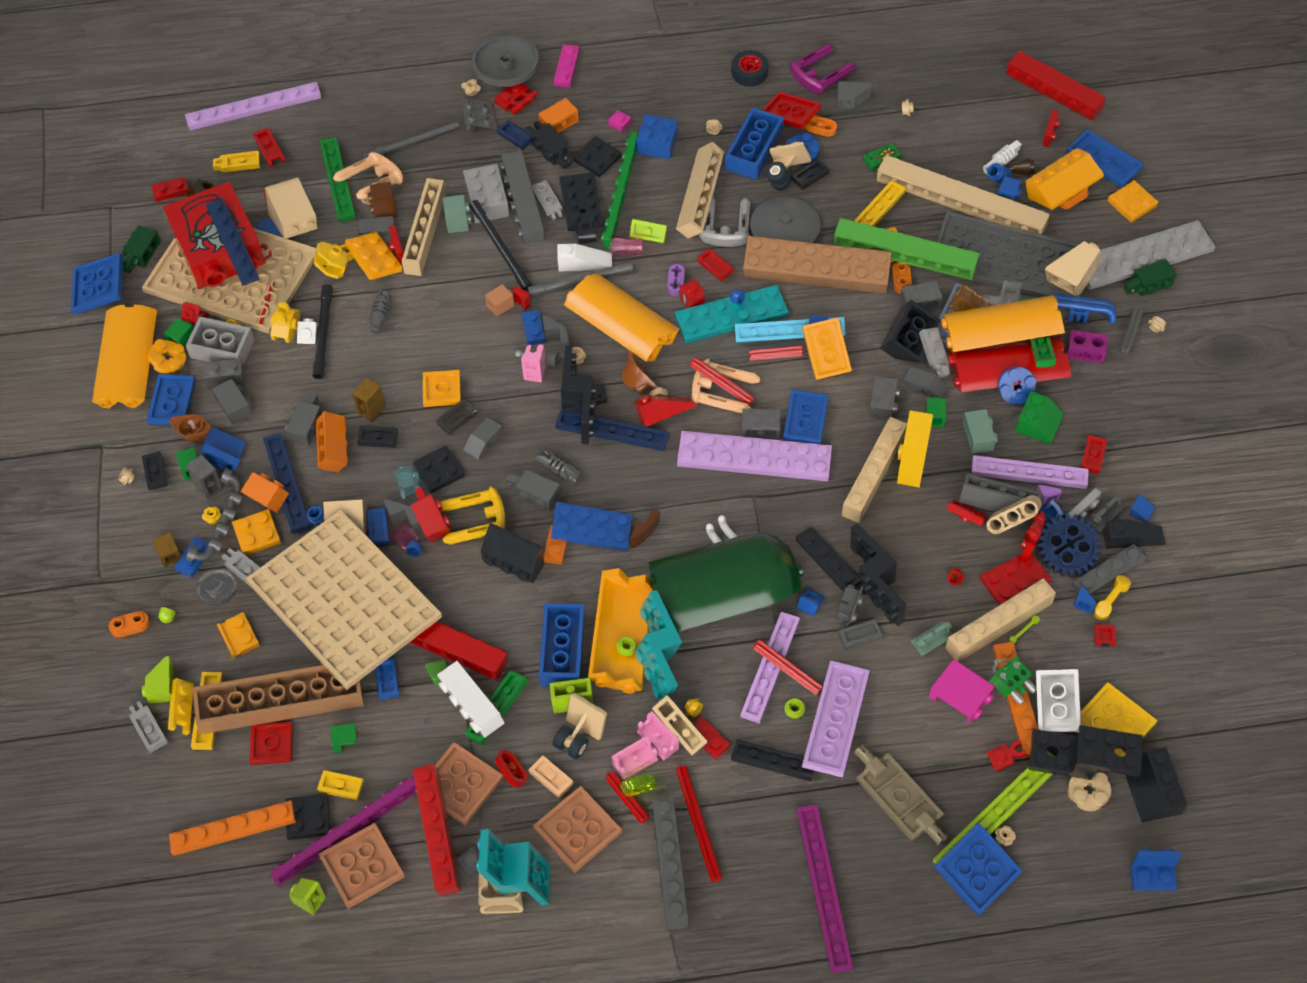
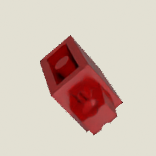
[410,487,452,543]

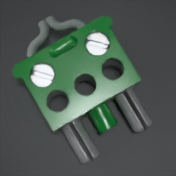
[989,656,1037,705]

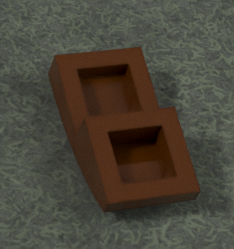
[630,509,660,548]

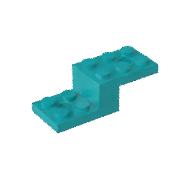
[636,590,682,702]
[476,829,550,905]

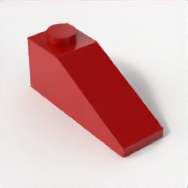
[634,395,696,427]

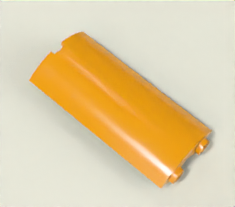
[564,273,679,362]
[941,295,1065,352]
[92,304,157,408]
[588,568,654,694]

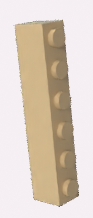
[676,142,724,239]
[402,178,446,276]
[842,417,907,523]
[946,578,1056,662]

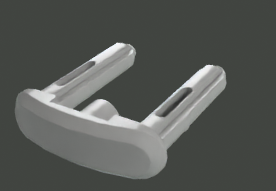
[699,196,751,247]

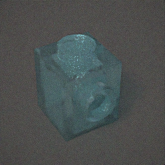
[393,465,421,499]

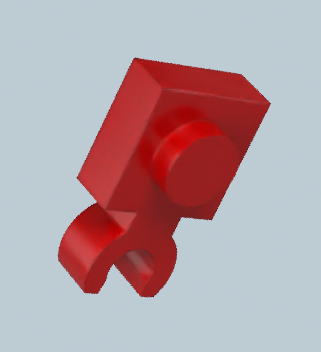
[986,741,1027,773]

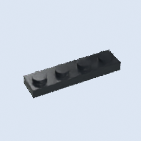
[796,527,859,592]
[731,739,814,782]

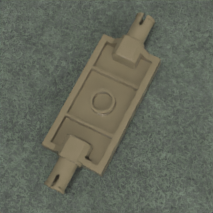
[854,744,948,846]

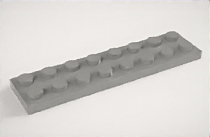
[1086,220,1216,290]

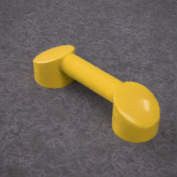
[1094,575,1131,621]

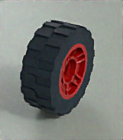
[731,50,769,87]

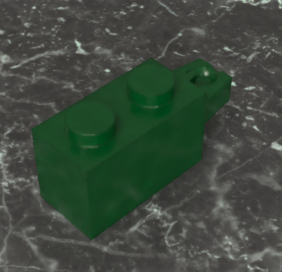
[122,225,161,273]
[1124,259,1177,297]

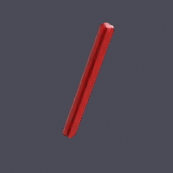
[676,765,722,883]

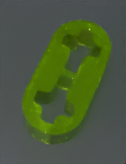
[620,774,657,796]

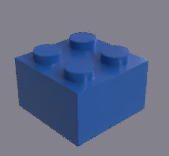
[636,114,678,159]

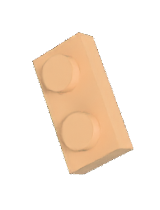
[529,756,573,798]

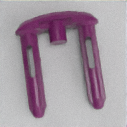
[790,44,856,94]

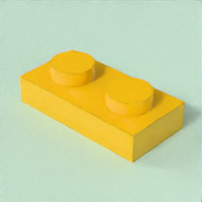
[317,770,364,801]

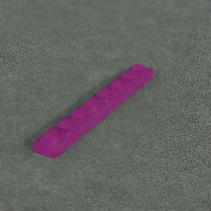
[269,776,416,887]
[796,805,853,974]

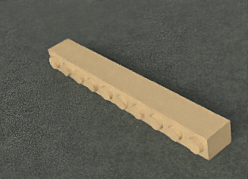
[877,155,1050,235]

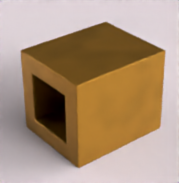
[152,532,181,567]

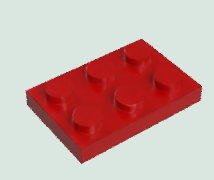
[762,91,822,130]
[979,553,1052,606]

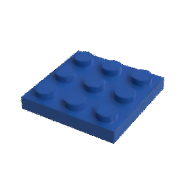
[71,253,124,314]
[933,823,1023,915]

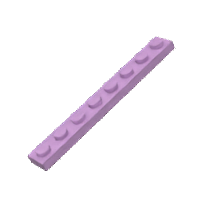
[185,82,321,131]

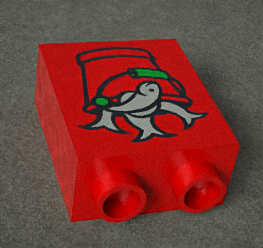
[162,181,266,289]

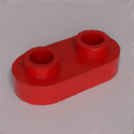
[495,750,528,788]

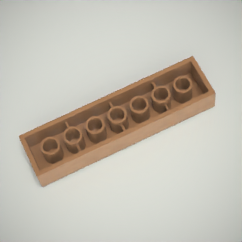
[743,236,891,294]
[192,665,364,734]

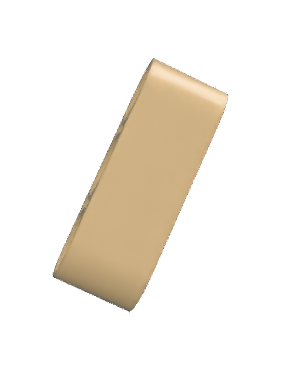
[987,495,1042,534]

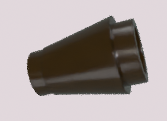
[1009,158,1035,176]

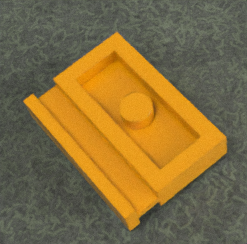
[217,612,260,659]

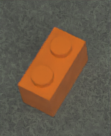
[538,98,579,133]
[240,472,289,513]

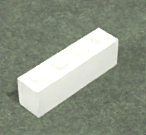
[437,661,505,738]

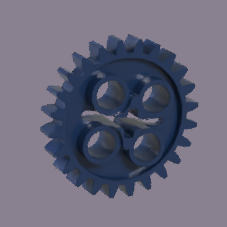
[1036,513,1102,577]

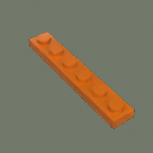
[993,642,1038,758]
[169,801,296,856]

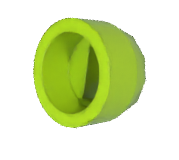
[158,607,176,623]

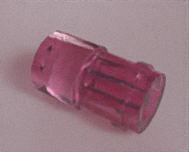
[609,237,643,256]

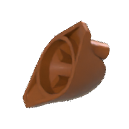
[622,351,658,393]
[169,414,212,443]

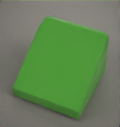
[425,660,448,686]

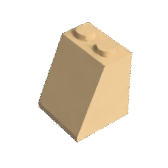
[265,177,317,239]
[1045,241,1101,297]
[323,499,368,536]

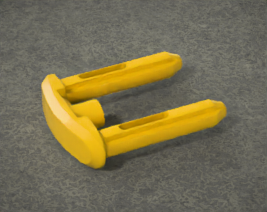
[441,486,506,545]

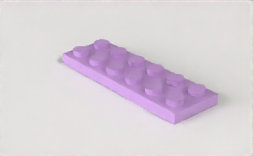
[802,660,870,778]

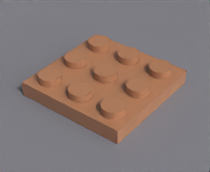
[415,742,504,826]
[533,786,622,873]
[318,823,405,909]

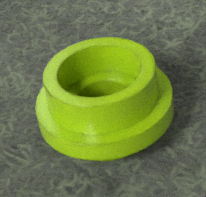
[616,637,636,656]
[784,698,805,719]

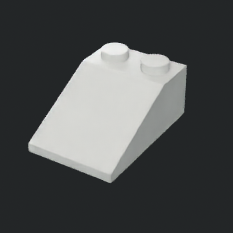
[1036,669,1081,732]

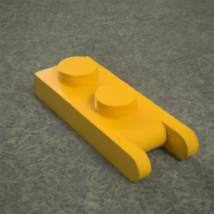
[168,678,194,735]

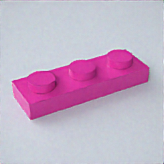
[554,44,580,88]

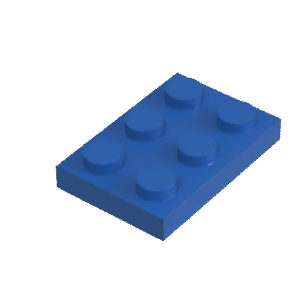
[147,374,196,426]
[783,390,829,444]

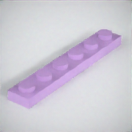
[971,455,1089,489]
[740,612,800,724]

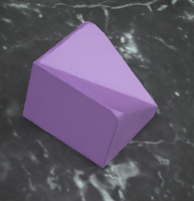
[1037,485,1062,506]

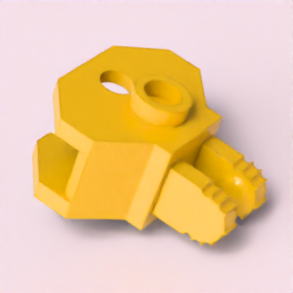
[313,242,354,279]
[270,302,301,343]

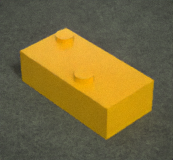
[897,411,933,487]

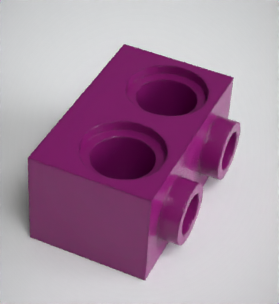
[1067,330,1108,363]

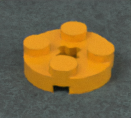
[148,339,186,374]

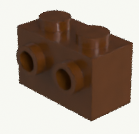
[367,182,397,218]

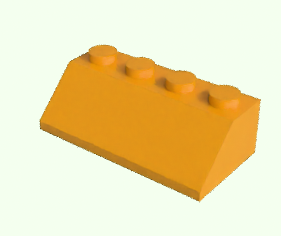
[1025,148,1104,210]

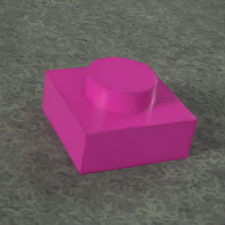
[608,110,632,132]

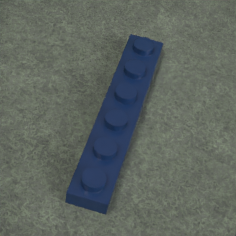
[205,198,260,286]
[555,409,669,451]
[263,433,310,534]

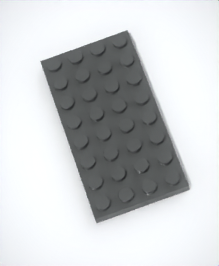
[937,211,1079,297]

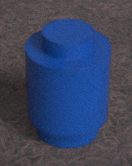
[987,163,1011,183]

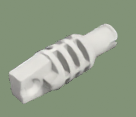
[983,140,1021,174]

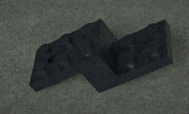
[561,345,597,445]
[850,523,906,626]
[1029,725,1143,780]

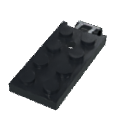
[559,172,603,244]

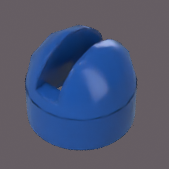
[730,289,746,305]
[406,540,422,557]

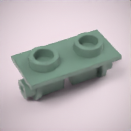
[910,621,953,657]

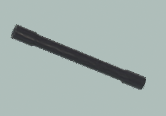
[469,200,532,290]
[312,284,333,379]

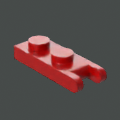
[253,128,286,168]

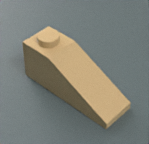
[652,695,708,756]

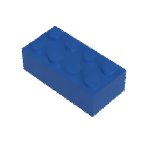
[725,107,784,180]
[539,603,585,686]

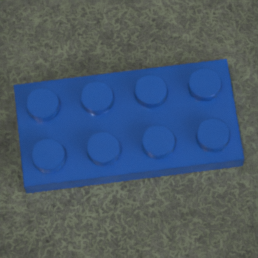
[1066,129,1144,188]
[550,502,632,552]

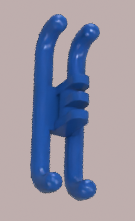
[1049,294,1116,324]

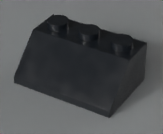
[880,299,940,362]
[481,523,545,583]
[1125,747,1187,822]

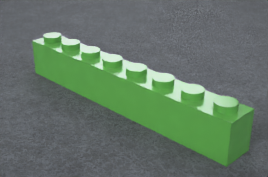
[833,218,980,281]

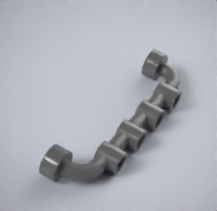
[185,468,243,562]

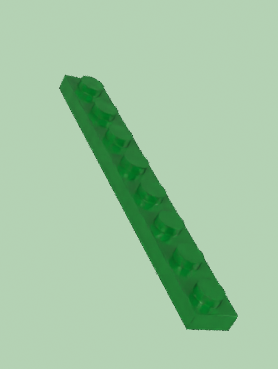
[601,131,638,250]

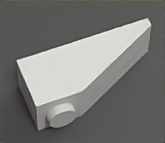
[557,244,612,272]

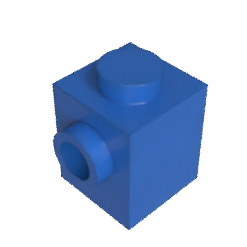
[997,176,1023,201]

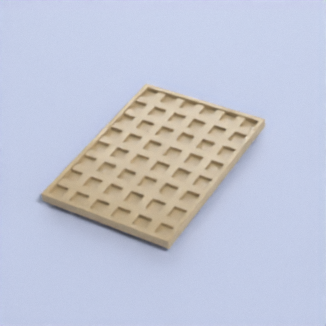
[246,510,442,690]

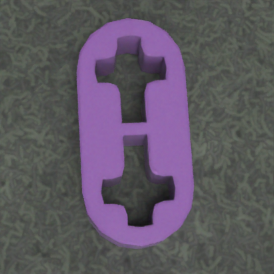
[667,264,685,296]

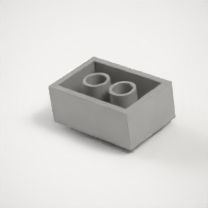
[463,164,509,223]
[186,317,255,366]

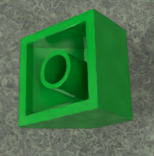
[1015,391,1064,445]

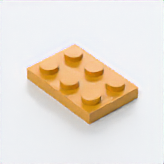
[345,232,402,280]
[802,318,852,380]

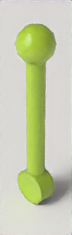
[1009,615,1040,644]

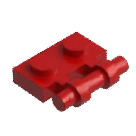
[494,83,538,115]
[1020,511,1045,560]

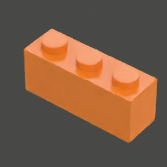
[316,411,348,473]

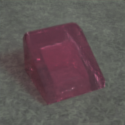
[389,524,418,550]

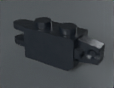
[526,121,572,169]

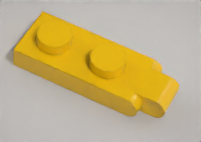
[213,151,260,173]

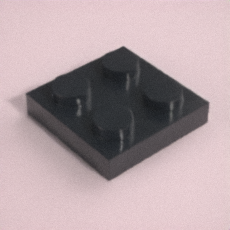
[573,136,622,178]
[413,446,465,493]
[285,793,330,840]

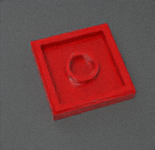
[250,722,293,765]

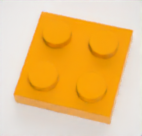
[1107,180,1158,223]
[423,370,461,407]
[232,509,281,556]

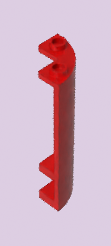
[948,334,1071,392]

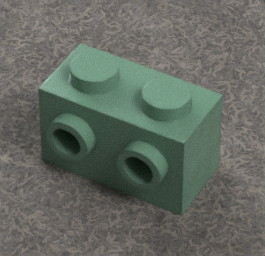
[443,195,471,233]
[962,409,998,454]

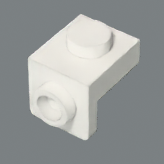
[297,318,319,344]

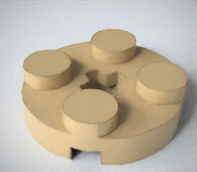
[1067,771,1111,811]

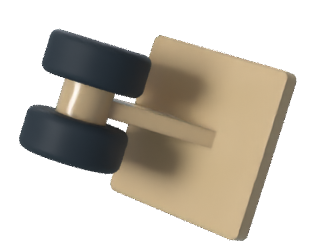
[765,142,812,190]
[552,693,607,760]

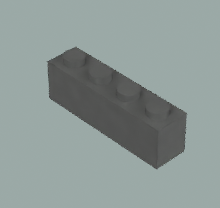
[959,473,1042,521]

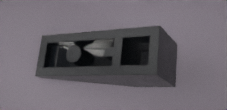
[1103,519,1165,549]

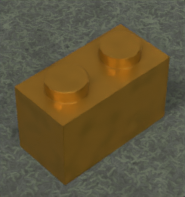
[352,378,386,422]

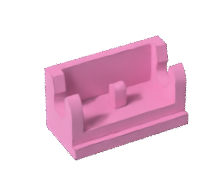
[521,344,546,383]
[637,711,679,761]
[612,736,658,781]

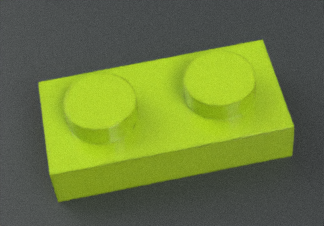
[629,219,668,243]

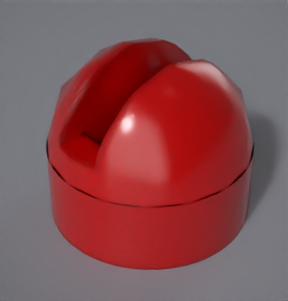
[947,568,964,585]

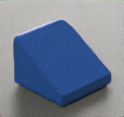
[1129,494,1155,523]
[1038,500,1066,525]
[1074,586,1096,614]
[797,589,825,616]

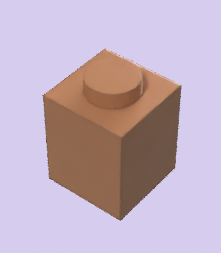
[485,284,514,317]

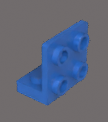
[197,427,245,474]
[1130,848,1182,891]

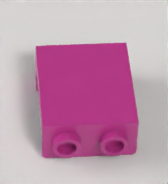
[929,659,995,724]

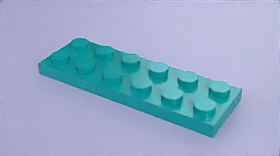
[674,285,789,344]

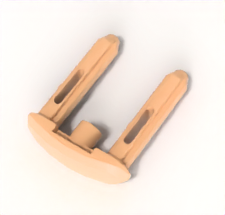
[333,152,403,199]
[691,359,760,414]

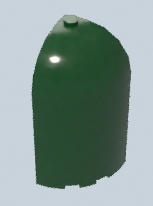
[649,533,804,632]

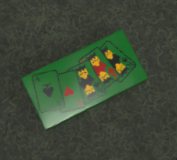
[862,143,901,171]

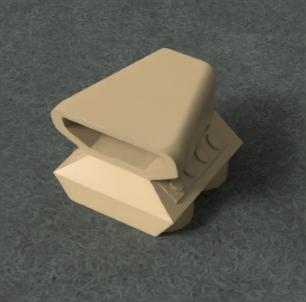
[478,873,523,914]

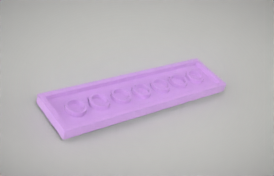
[677,431,832,481]

